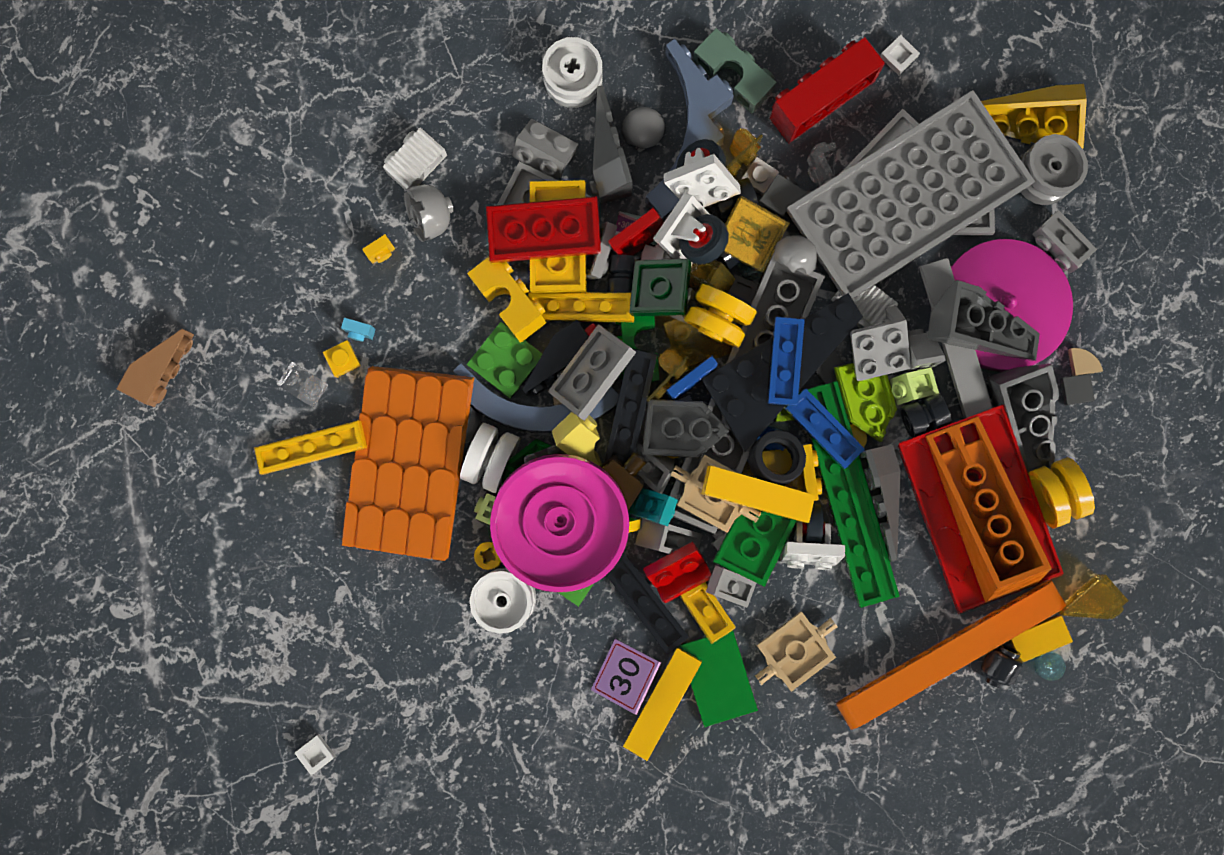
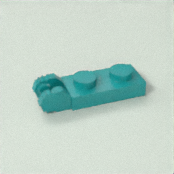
[628,488,678,527]

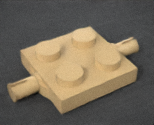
[670,455,761,533]
[754,611,838,692]

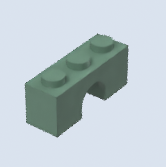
[693,28,777,114]

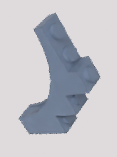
[645,39,734,221]

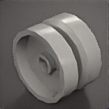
[1020,134,1088,205]

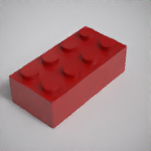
[769,37,885,144]

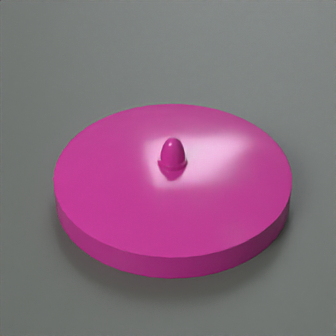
[951,239,1073,372]
[490,454,629,592]

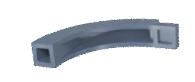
[453,364,619,433]

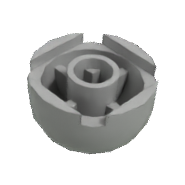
[404,184,453,242]

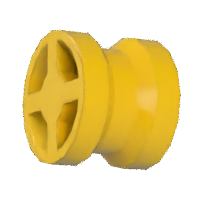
[474,542,502,570]

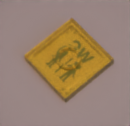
[723,196,789,273]

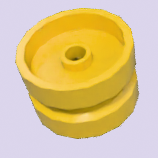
[683,284,757,348]
[1028,457,1095,529]

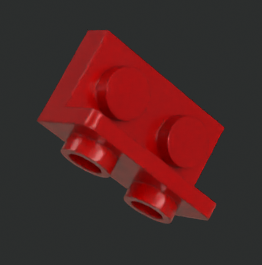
[643,541,712,603]

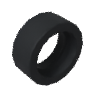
[748,430,806,486]

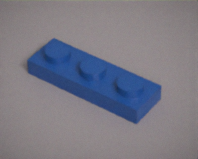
[768,317,805,406]
[784,388,865,469]

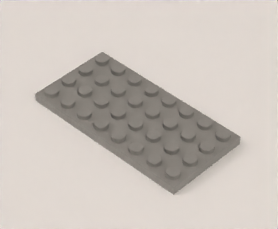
[786,90,1035,299]

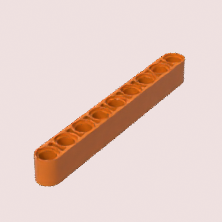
[836,580,1066,730]

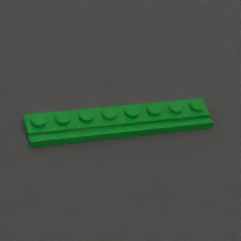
[798,381,900,608]

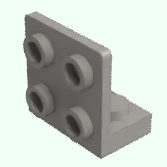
[850,305,911,381]

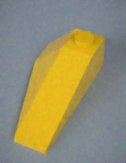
[981,84,1087,149]

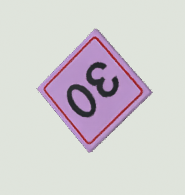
[591,639,661,715]

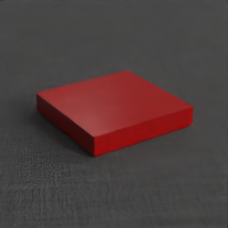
[608,208,664,256]

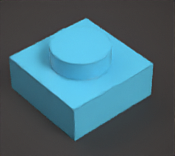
[341,318,376,342]

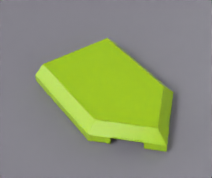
[834,363,897,442]

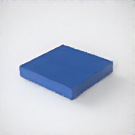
[664,356,718,400]

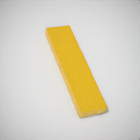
[528,292,634,322]
[254,420,367,475]
[701,466,815,523]
[623,647,702,761]

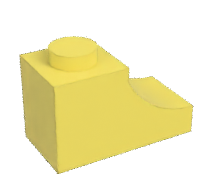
[552,412,602,466]

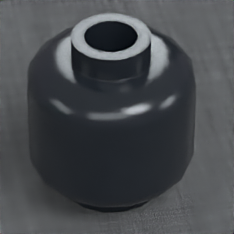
[981,644,1023,688]

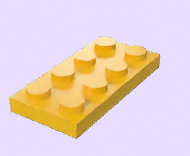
[530,180,586,293]

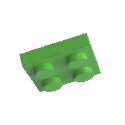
[467,322,542,399]

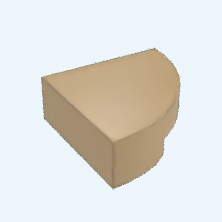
[1068,348,1103,376]

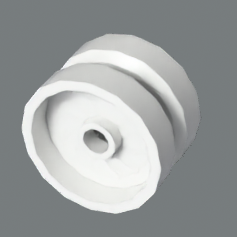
[542,37,603,108]
[460,423,521,494]
[469,567,537,634]

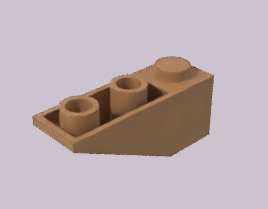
[117,329,194,407]

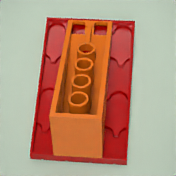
[898,405,1064,615]

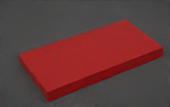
[486,196,602,263]

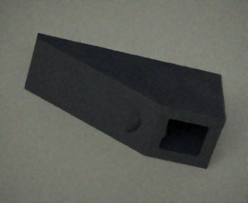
[523,320,588,396]

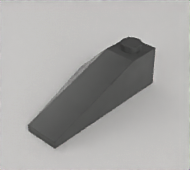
[589,85,632,204]
[927,280,1040,361]
[987,364,1059,473]
[859,444,902,562]

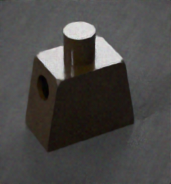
[600,452,647,510]

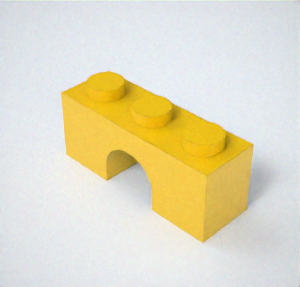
[467,257,547,343]

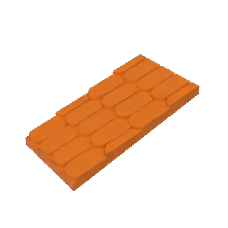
[342,366,474,561]

